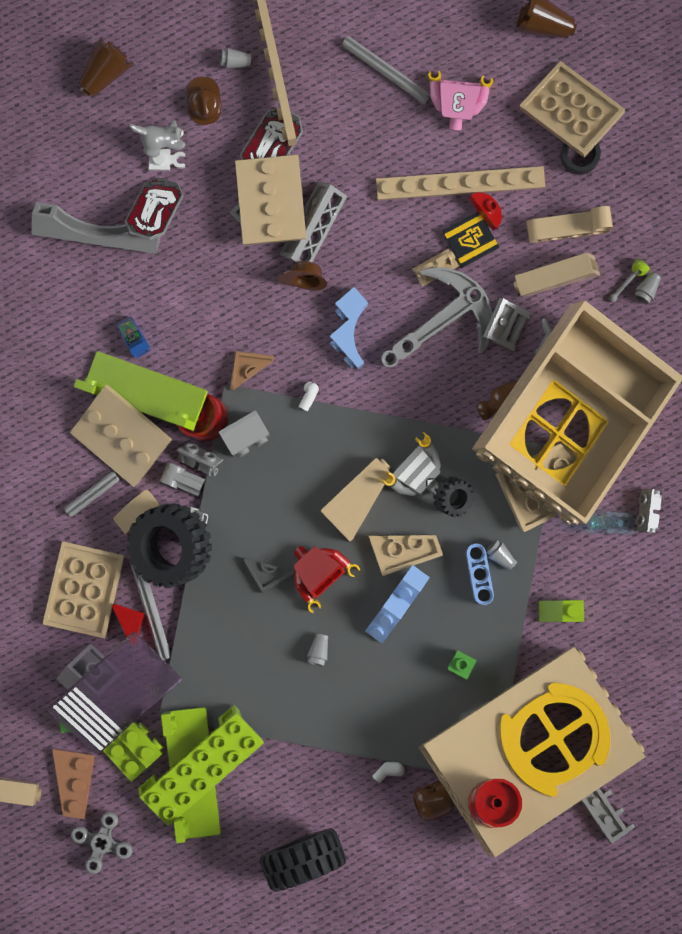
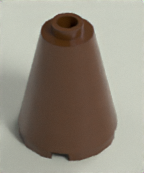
[516,0,577,38]
[78,37,134,97]

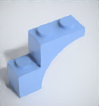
[330,287,368,370]
[365,565,430,643]

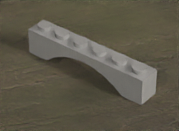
[32,202,160,254]

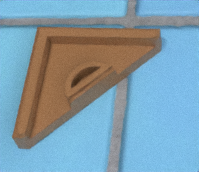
[230,351,274,390]

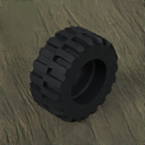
[127,503,212,588]
[260,828,347,892]

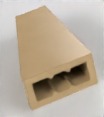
[514,252,600,297]
[321,458,391,542]
[0,777,42,806]

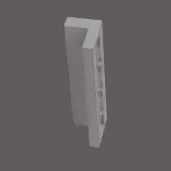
[279,181,347,263]

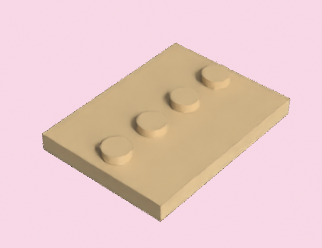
[519,61,625,157]
[235,155,307,246]
[70,385,172,487]
[495,438,577,532]
[43,541,125,639]

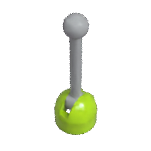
[609,258,650,302]

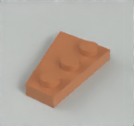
[52,749,95,819]

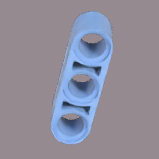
[466,544,494,605]

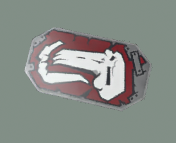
[240,108,303,160]
[125,177,184,240]

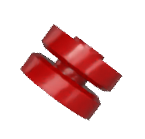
[177,394,228,441]
[468,779,522,828]

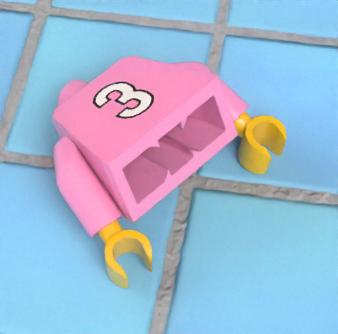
[428,71,493,130]

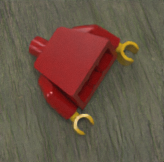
[294,546,360,613]

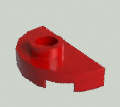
[468,192,502,231]

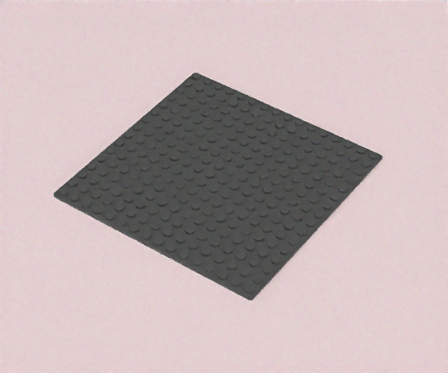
[160,385,544,770]

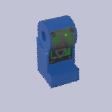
[117,316,152,359]

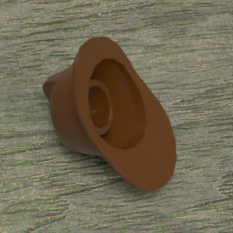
[186,77,222,125]
[278,260,327,291]

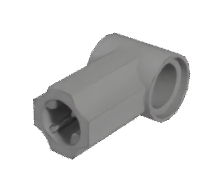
[160,462,205,496]

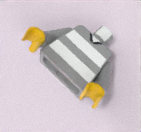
[380,432,441,496]

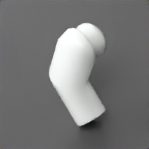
[298,382,319,411]
[373,762,405,783]

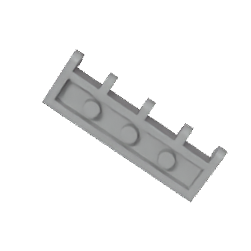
[564,756,635,844]

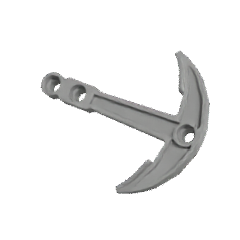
[381,267,493,367]

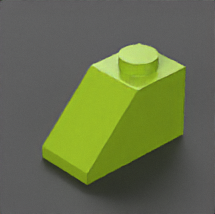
[539,600,584,622]

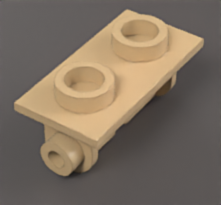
[412,249,459,287]

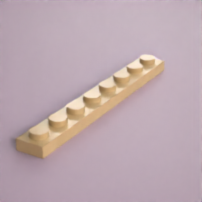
[252,0,297,146]
[376,166,545,201]

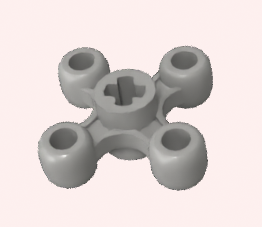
[71,811,133,874]

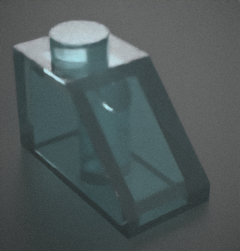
[586,512,634,534]

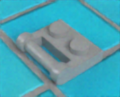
[483,298,531,352]

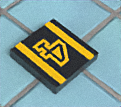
[442,212,500,268]

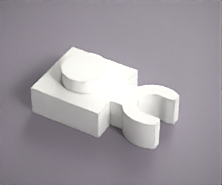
[149,149,185,171]

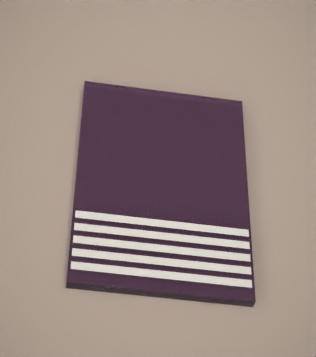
[46,632,182,755]

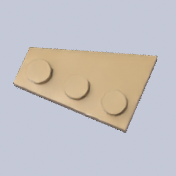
[369,535,443,576]

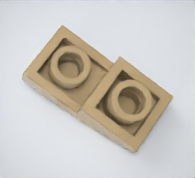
[113,490,160,534]

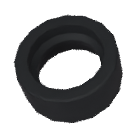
[560,143,601,175]

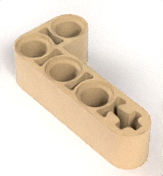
[526,206,613,243]

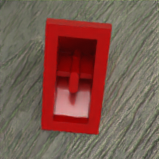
[112,604,146,644]

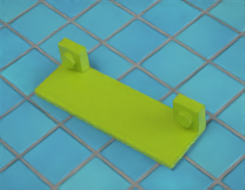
[74,351,208,431]
[138,705,264,826]
[161,707,221,843]

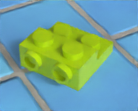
[103,722,163,782]

